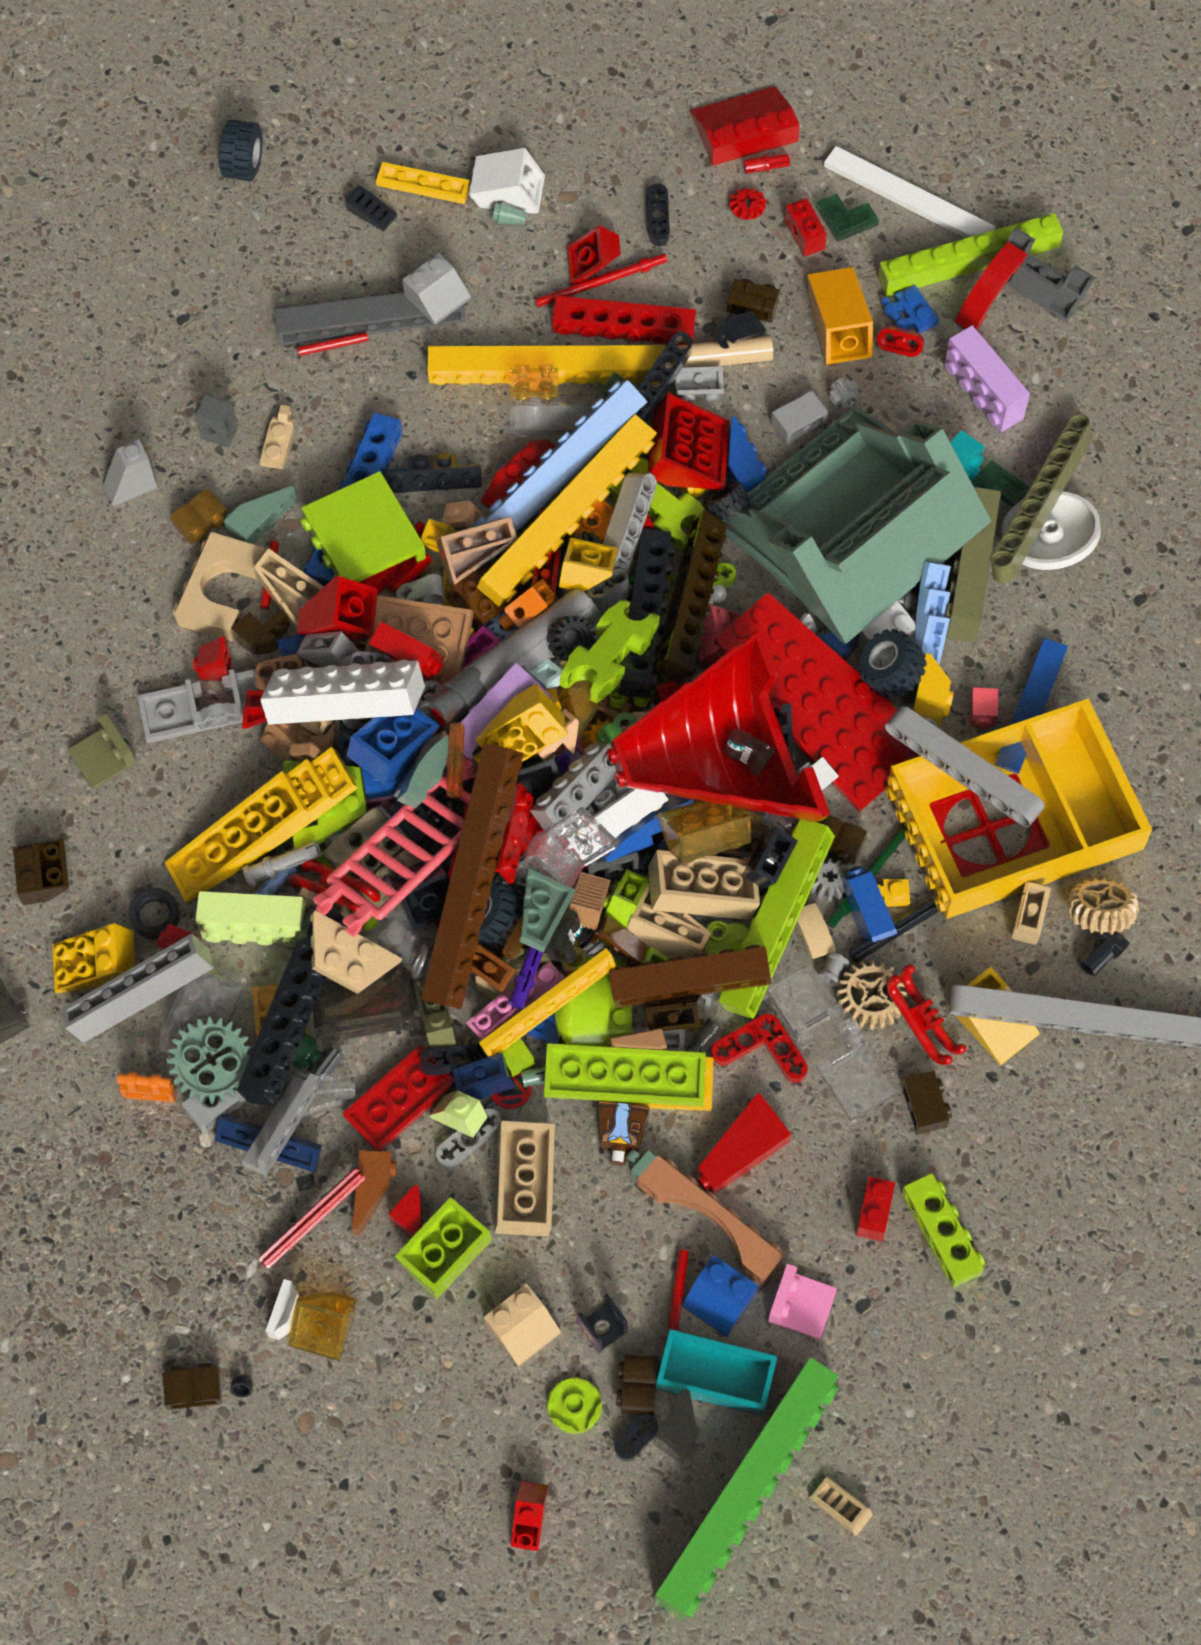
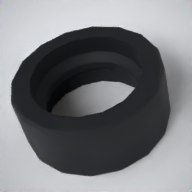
[129,888,180,940]

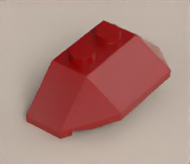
[481,439,557,509]

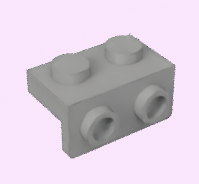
[675,366,724,401]

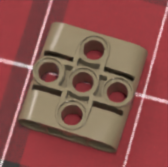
[323,807,421,908]

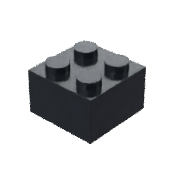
[388,855,450,931]

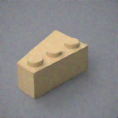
[254,548,324,631]
[627,884,711,959]

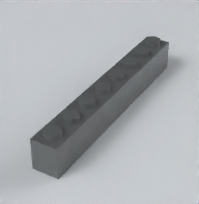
[274,291,466,346]

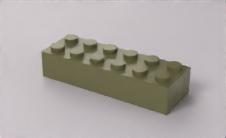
[945,487,1001,643]

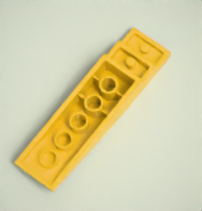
[164,747,358,903]

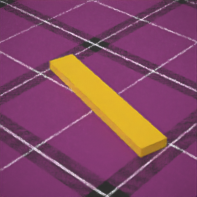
[479,948,616,1057]

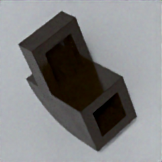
[231,609,290,654]

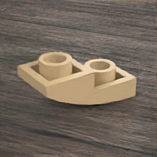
[795,903,836,959]

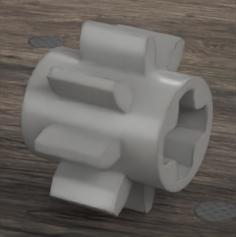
[829,378,859,408]

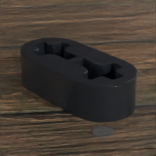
[615,1414,658,1462]

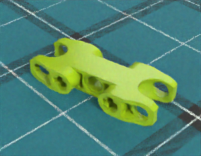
[608,457,706,552]
[560,599,660,703]

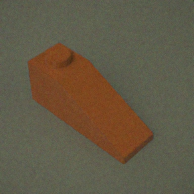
[472,943,516,992]
[352,1150,397,1236]

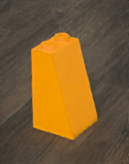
[807,267,873,365]

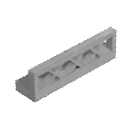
[242,1073,318,1176]

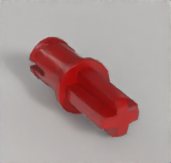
[744,154,790,175]

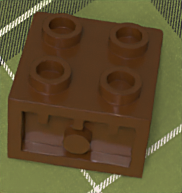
[446,563,518,633]

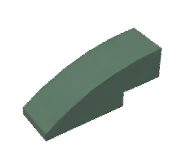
[397,735,452,808]

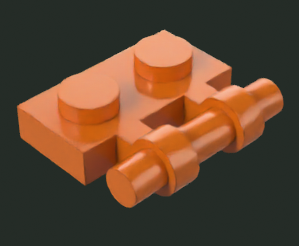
[117,1071,177,1103]

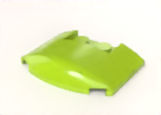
[554,955,634,1047]

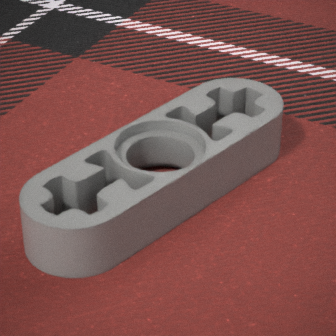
[436,1109,501,1169]

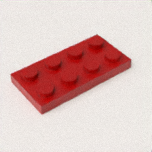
[342,1044,456,1151]

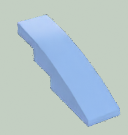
[915,561,951,664]

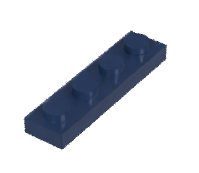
[215,1114,322,1172]

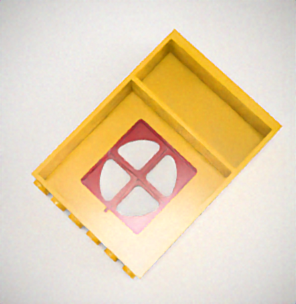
[885,698,1152,919]

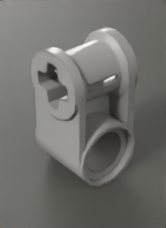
[396,574,445,605]

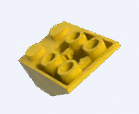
[475,683,568,761]
[52,923,136,993]
[948,967,1040,1066]

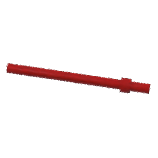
[534,253,668,308]

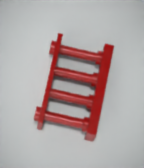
[448,783,534,884]

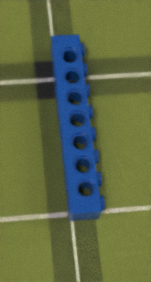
[304,413,403,587]

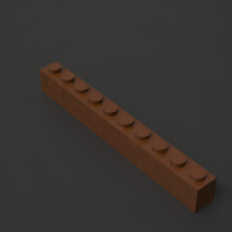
[421,744,524,1009]

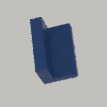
[453,1053,516,1100]

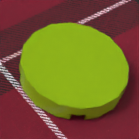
[547,1377,602,1434]

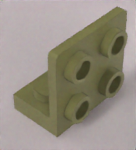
[68,714,136,789]

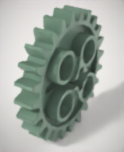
[167,1017,253,1104]

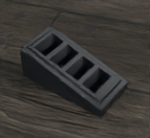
[346,185,397,232]

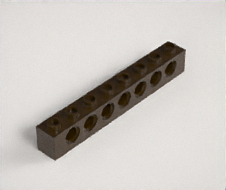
[654,510,727,683]

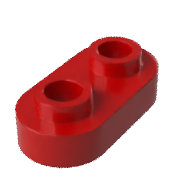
[877,325,924,357]

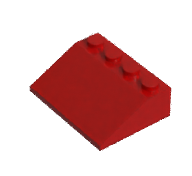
[690,86,800,166]
[647,392,730,490]

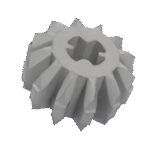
[811,857,849,902]

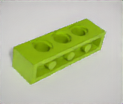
[901,1173,985,1289]

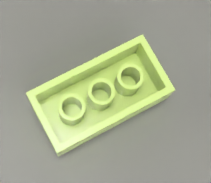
[195,891,307,947]

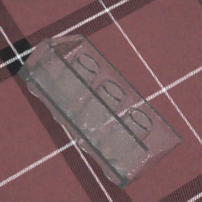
[510,394,606,437]

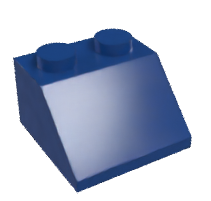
[682,1255,759,1337]

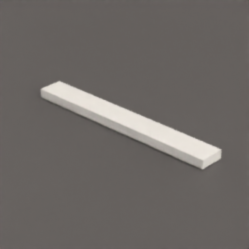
[824,146,996,238]

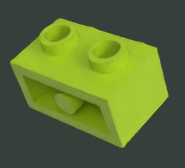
[603,870,649,929]

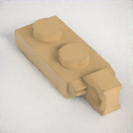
[259,405,295,470]

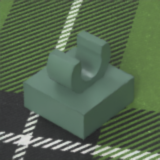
[626,1149,656,1182]

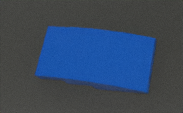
[595,793,694,863]

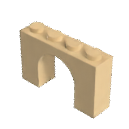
[173,532,266,642]

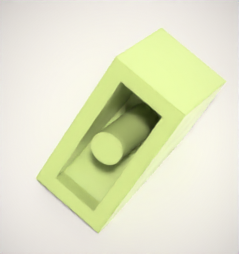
[430,1091,487,1138]

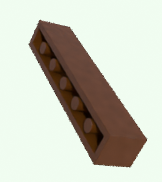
[609,945,772,1008]

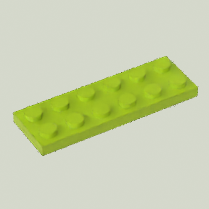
[544,1044,706,1107]

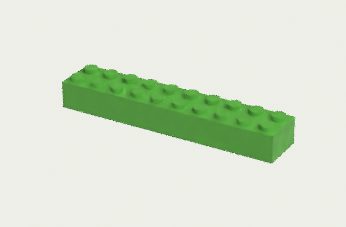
[655,1357,840,1621]

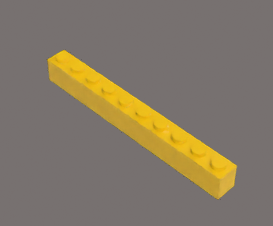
[428,345,665,385]
[477,414,657,606]

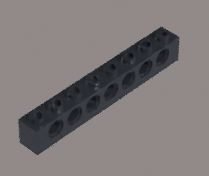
[619,528,675,699]
[236,906,346,1107]

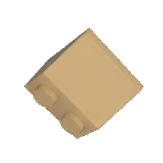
[483,1283,561,1367]

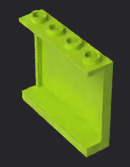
[300,471,426,582]

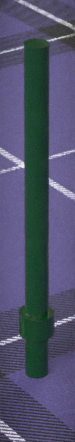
[826,823,907,928]

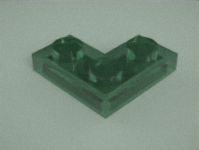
[816,194,879,242]
[971,460,1030,507]

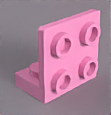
[768,1264,837,1340]

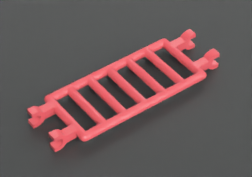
[313,757,475,938]

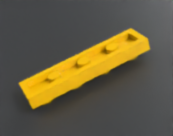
[376,162,471,204]

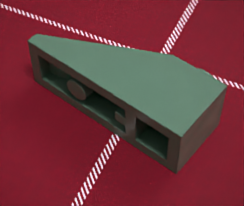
[224,486,297,544]

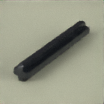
[849,899,938,962]

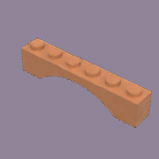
[637,1155,784,1287]

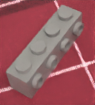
[530,743,616,834]

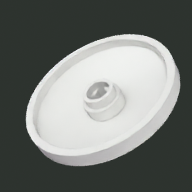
[1002,492,1101,570]

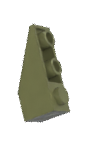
[414,979,456,1048]

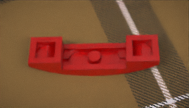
[955,242,1028,330]

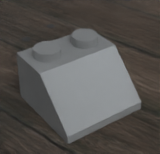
[402,253,471,325]

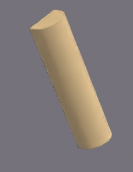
[676,335,773,368]

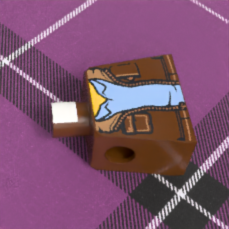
[599,1100,650,1166]

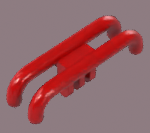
[289,859,381,912]
[887,964,967,1065]

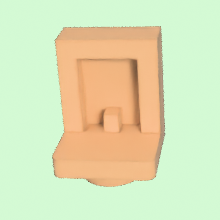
[441,500,482,528]

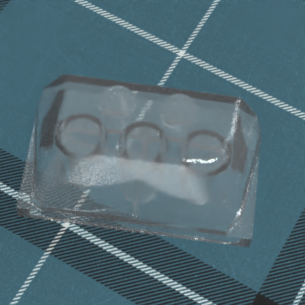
[159,968,249,1076]

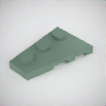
[519,868,576,953]

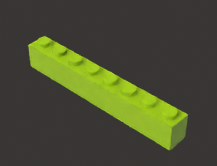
[878,213,1064,297]
[718,820,835,1020]

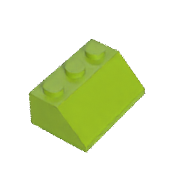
[395,1197,492,1300]

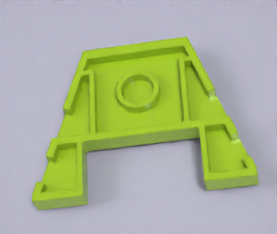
[283,760,368,849]

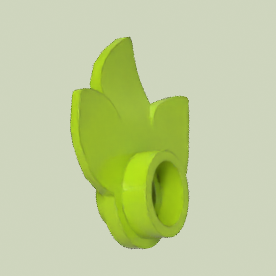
[705,921,749,955]

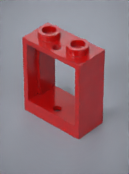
[369,621,444,680]

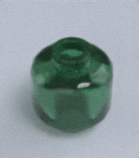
[292,1032,321,1069]

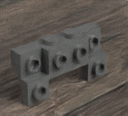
[1006,227,1095,322]

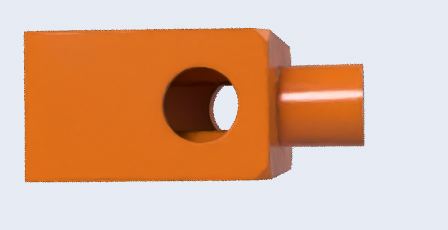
[499,579,558,631]

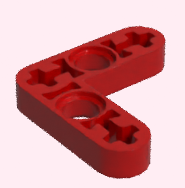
[711,1014,808,1083]

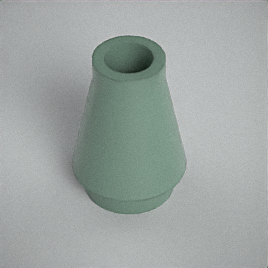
[492,202,527,226]

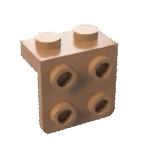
[260,722,317,762]

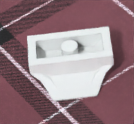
[265,1279,303,1340]

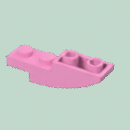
[466,961,565,1040]

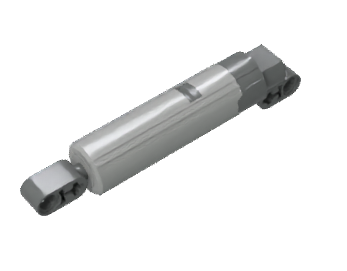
[416,569,631,733]

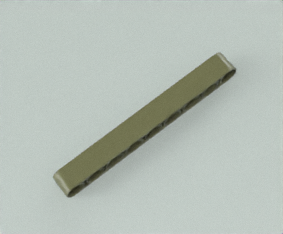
[991,414,1092,583]

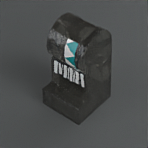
[723,729,776,777]
[545,910,583,964]

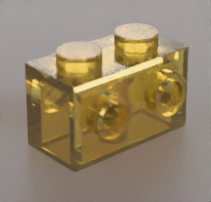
[510,364,559,400]

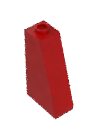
[697,1093,792,1195]

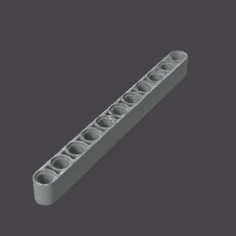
[949,985,1201,1048]

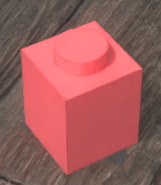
[970,687,998,728]

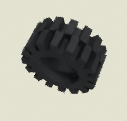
[703,481,750,520]
[547,616,596,662]

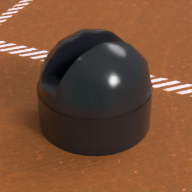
[230,1374,253,1398]

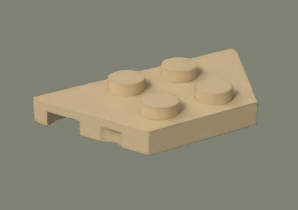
[310,910,402,994]

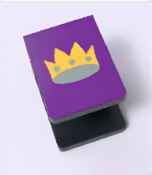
[577,1293,628,1353]

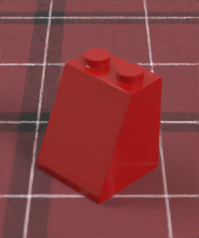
[297,576,378,642]

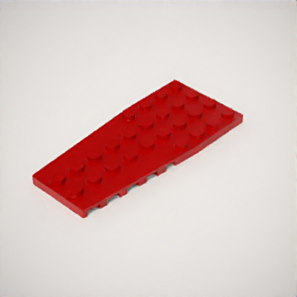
[714,593,920,813]

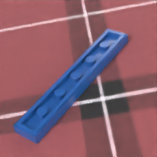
[995,638,1068,774]

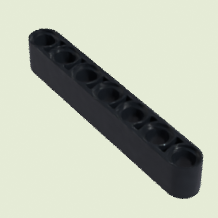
[593,332,692,458]

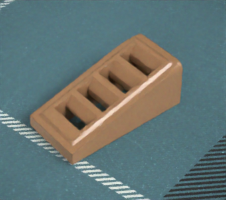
[608,1028,667,1050]

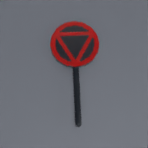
[453,1073,532,1131]

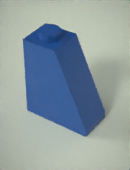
[841,866,897,943]

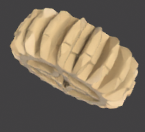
[1067,878,1139,935]
[836,960,908,1030]

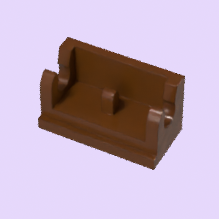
[590,915,647,967]

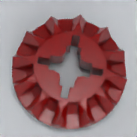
[729,186,766,220]

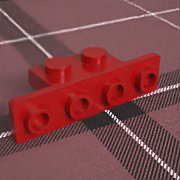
[359,521,432,595]

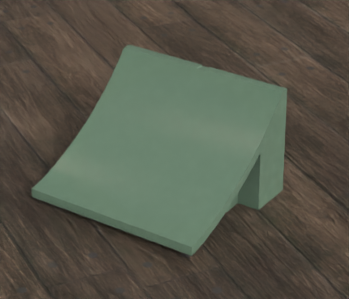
[722,406,992,644]

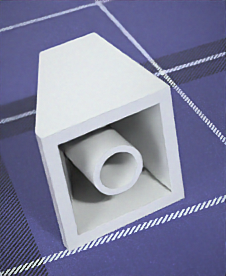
[469,148,545,214]

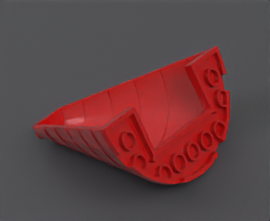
[607,628,830,822]

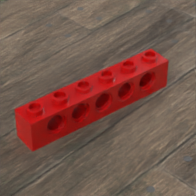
[552,296,696,345]

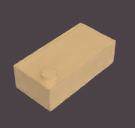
[648,850,760,920]
[494,1121,555,1237]

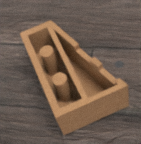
[435,517,517,585]

